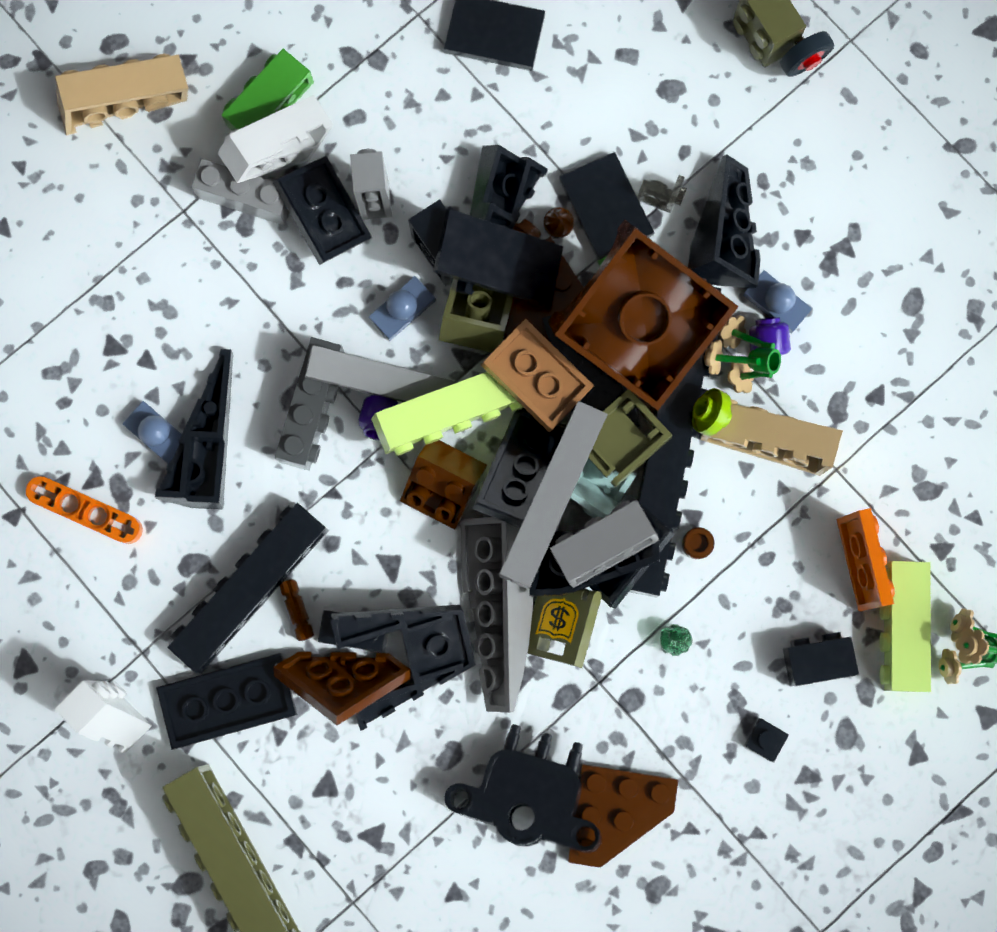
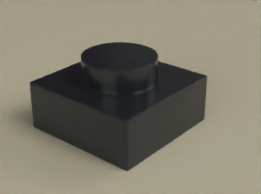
[744,718,789,763]

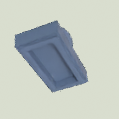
[743,270,813,334]
[369,276,436,341]
[122,401,182,464]

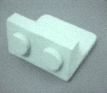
[569,459,637,519]

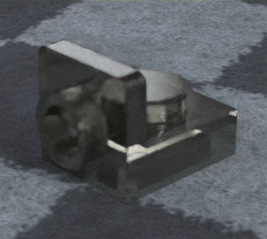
[637,175,687,213]

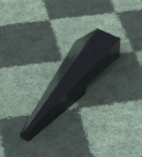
[456,145,548,295]
[155,349,233,510]

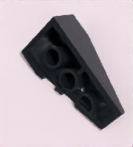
[688,154,761,288]
[529,528,660,597]

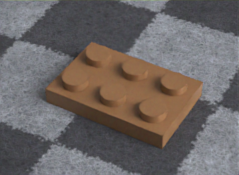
[481,319,594,432]

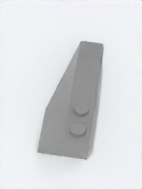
[461,517,533,713]

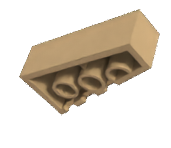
[55,54,188,136]
[700,399,843,476]

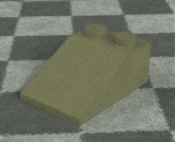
[439,278,513,353]

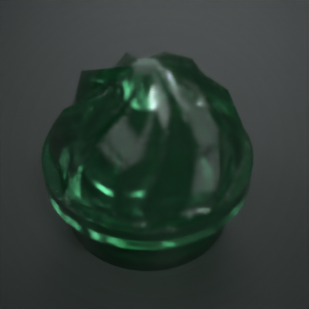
[660,624,693,656]

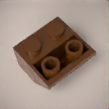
[400,440,487,530]

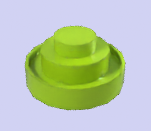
[692,388,732,436]

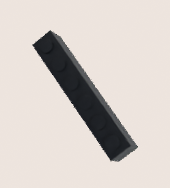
[167,502,329,674]

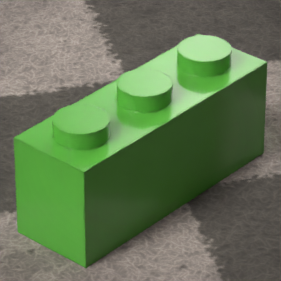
[221,48,314,130]

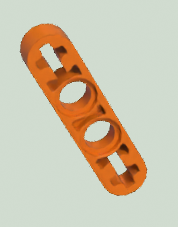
[26,476,143,544]

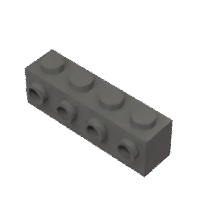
[275,337,345,471]

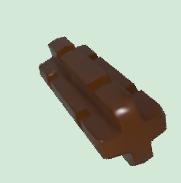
[279,579,314,641]

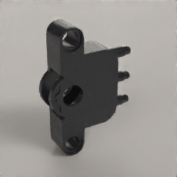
[444,724,602,853]

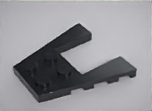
[328,604,476,731]

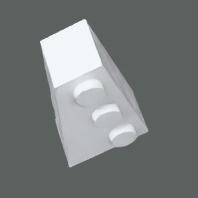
[218,95,334,183]
[54,680,152,754]

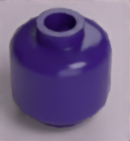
[749,317,791,356]
[358,395,400,441]

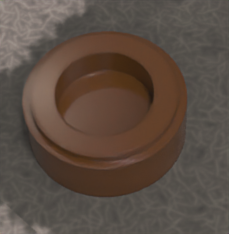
[682,527,715,560]

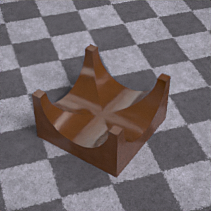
[548,219,739,410]

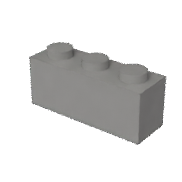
[350,149,392,220]
[191,159,290,226]
[550,500,659,588]

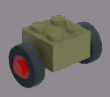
[733,0,835,77]

